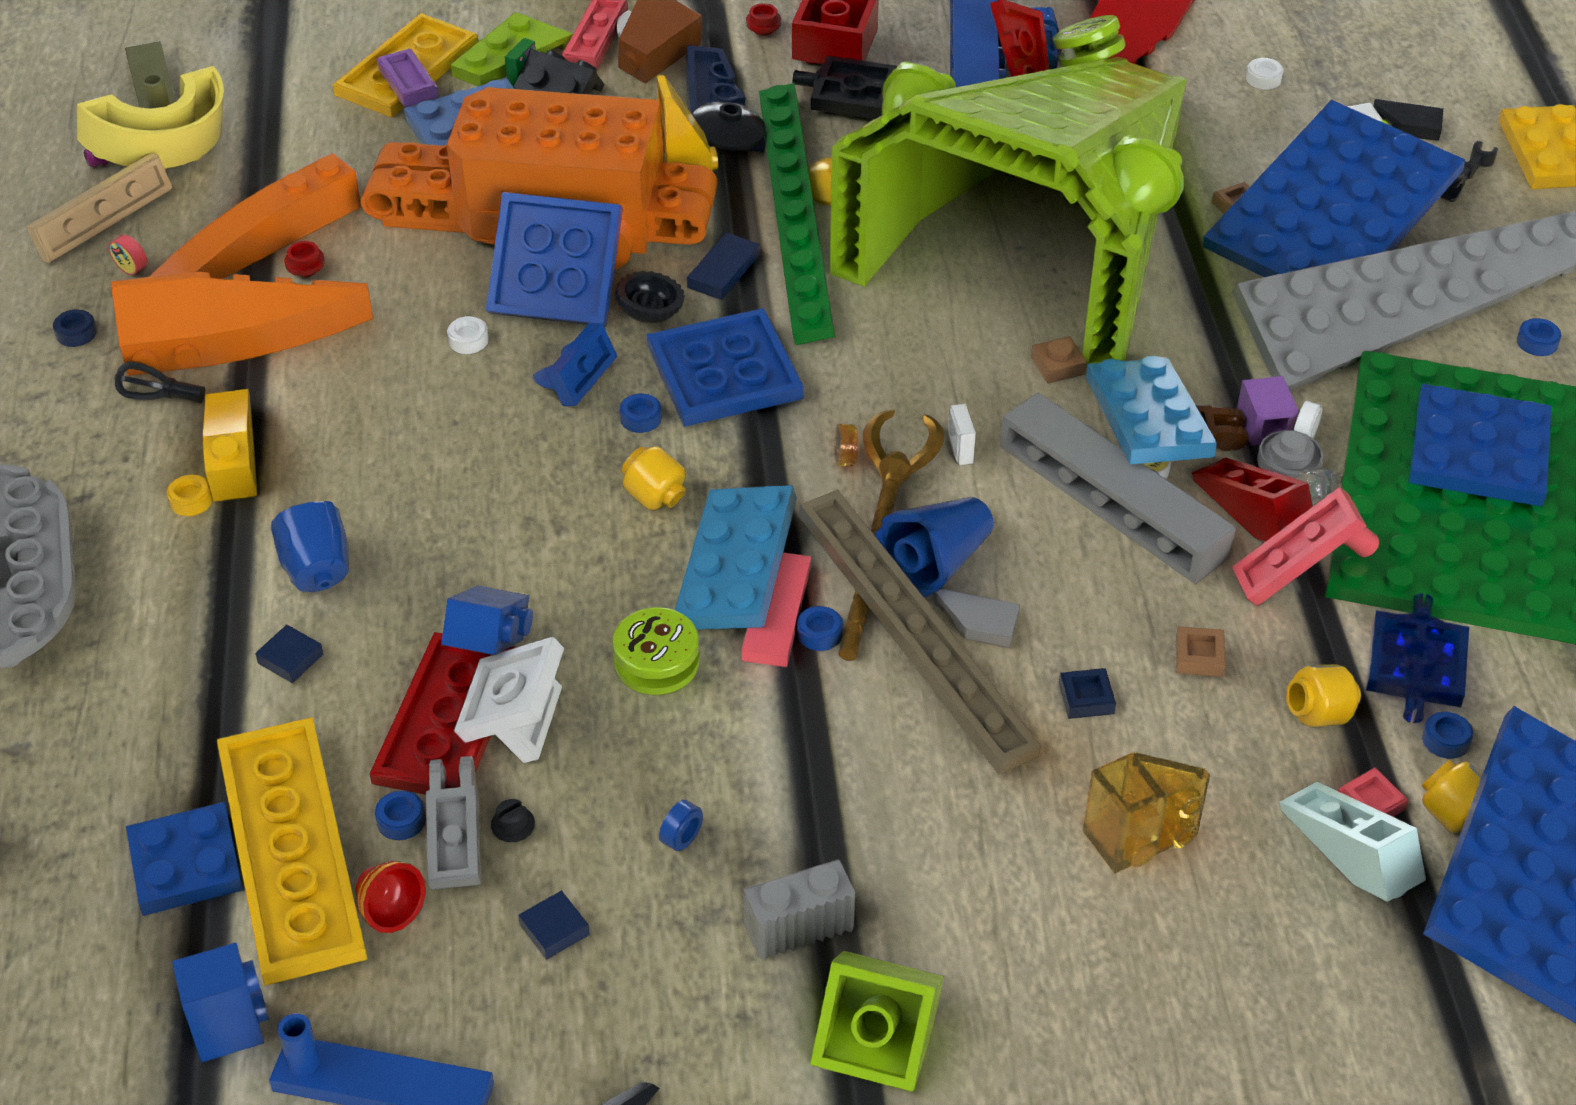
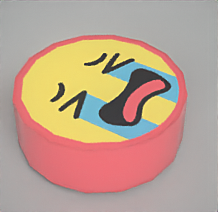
[108,234,147,275]

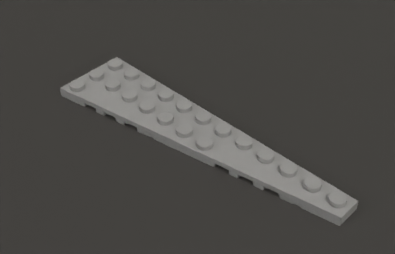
[1232,211,1576,391]

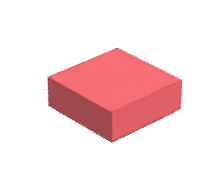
[1338,767,1408,817]

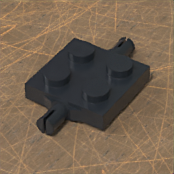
[792,56,898,119]

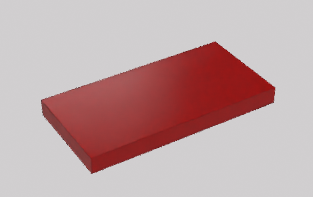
[370,632,517,795]

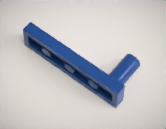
[269,1013,494,1105]

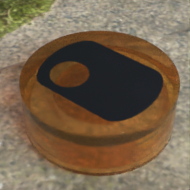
[834,424,858,467]

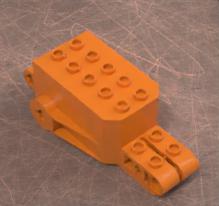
[361,87,718,270]

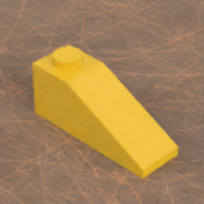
[657,75,718,170]
[203,389,258,502]

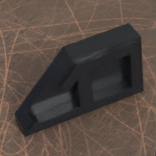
[1373,99,1444,141]

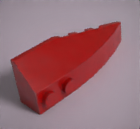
[1090,0,1194,64]

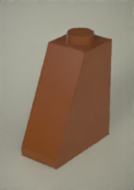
[618,0,702,83]

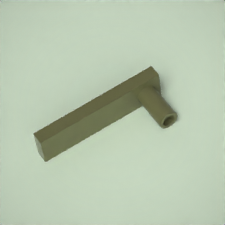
[125,41,176,109]

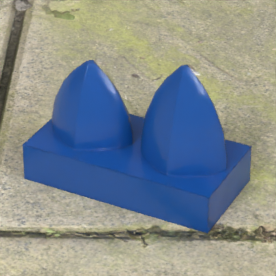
[533,323,618,406]

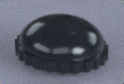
[615,271,685,323]

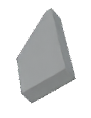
[936,589,1020,648]

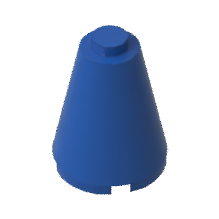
[875,497,994,598]

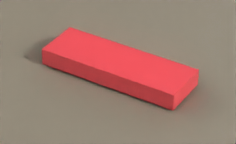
[562,0,628,69]
[742,553,811,667]

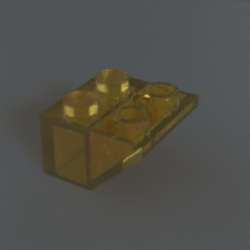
[1083,752,1210,873]

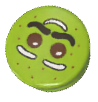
[1052,15,1125,67]
[612,607,700,695]

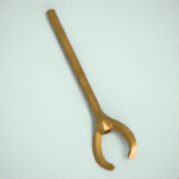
[838,410,944,661]

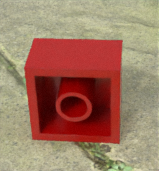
[792,0,879,64]

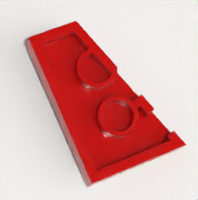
[990,0,1050,77]

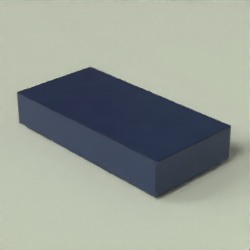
[687,233,760,300]

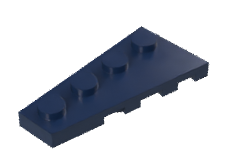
[685,45,765,152]

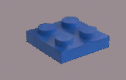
[126,802,244,916]

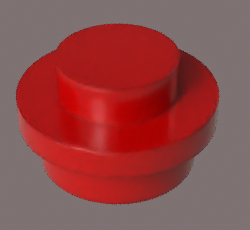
[746,3,781,35]
[284,241,325,277]

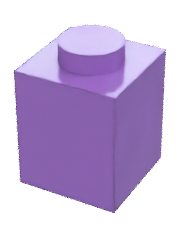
[1237,376,1298,446]

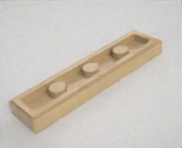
[26,153,173,263]

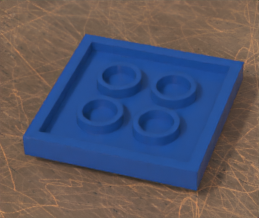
[486,192,623,327]
[647,308,804,427]
[1409,384,1552,506]

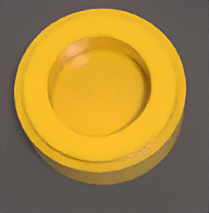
[166,475,213,516]

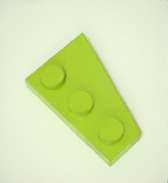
[451,12,573,86]

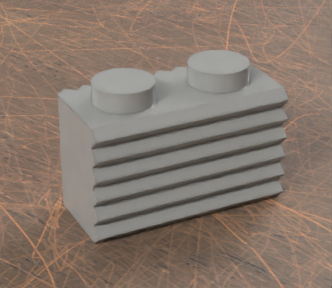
[742,860,855,960]

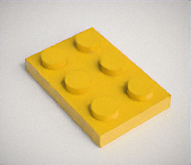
[1499,104,1576,189]

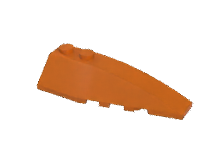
[149,153,361,279]

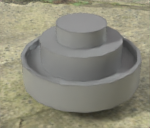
[1257,430,1323,482]

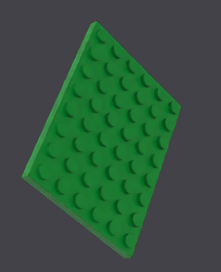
[1325,350,1576,644]

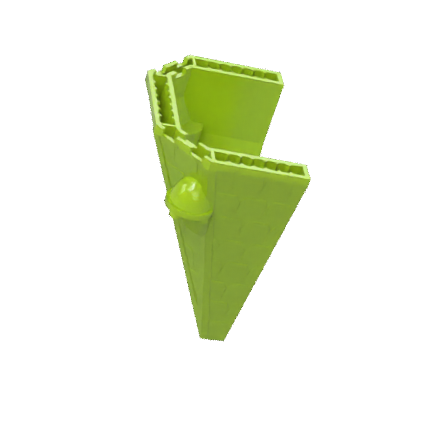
[830,57,1187,369]

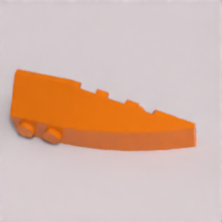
[111,272,373,376]

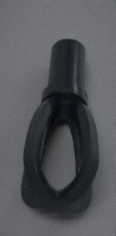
[114,362,206,403]

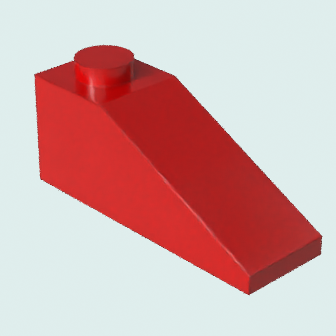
[1192,457,1313,542]

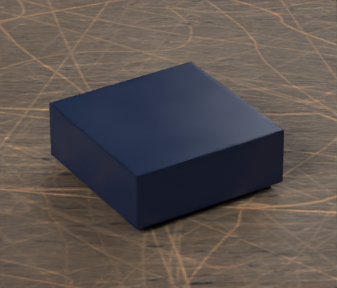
[255,624,323,683]
[1059,668,1116,719]
[518,890,590,960]

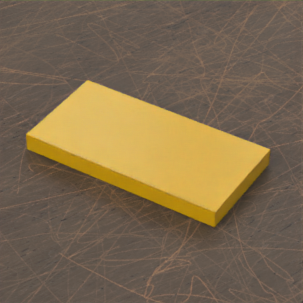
[332,13,479,118]

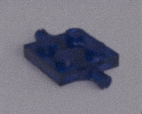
[1366,593,1469,723]

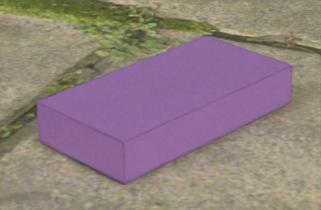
[377,48,439,107]

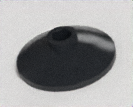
[692,101,765,151]

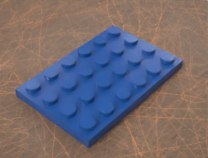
[1203,99,1465,277]
[1423,706,1576,1023]

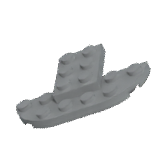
[0,464,76,669]

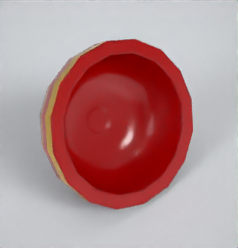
[355,861,426,933]

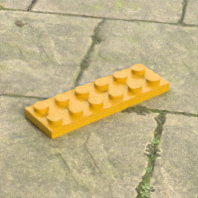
[217,717,368,986]

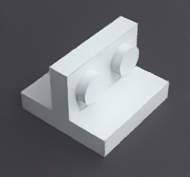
[454,637,564,763]

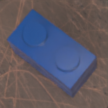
[441,585,533,655]
[172,942,269,1063]

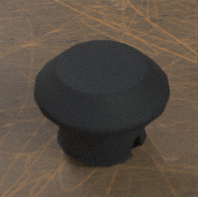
[491,799,535,842]

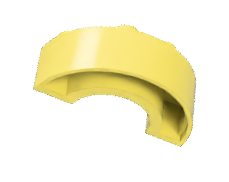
[77,66,224,170]

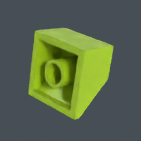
[810,950,944,1092]

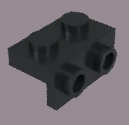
[514,49,605,95]

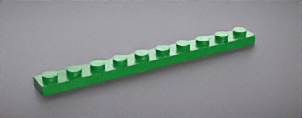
[759,83,835,345]

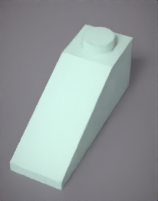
[1279,782,1426,902]

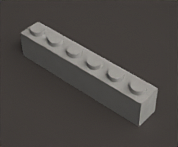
[1000,392,1236,584]

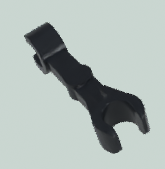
[1440,141,1498,202]

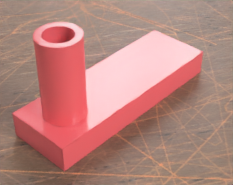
[1232,487,1379,606]

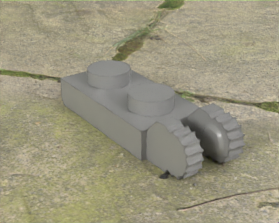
[426,756,481,890]

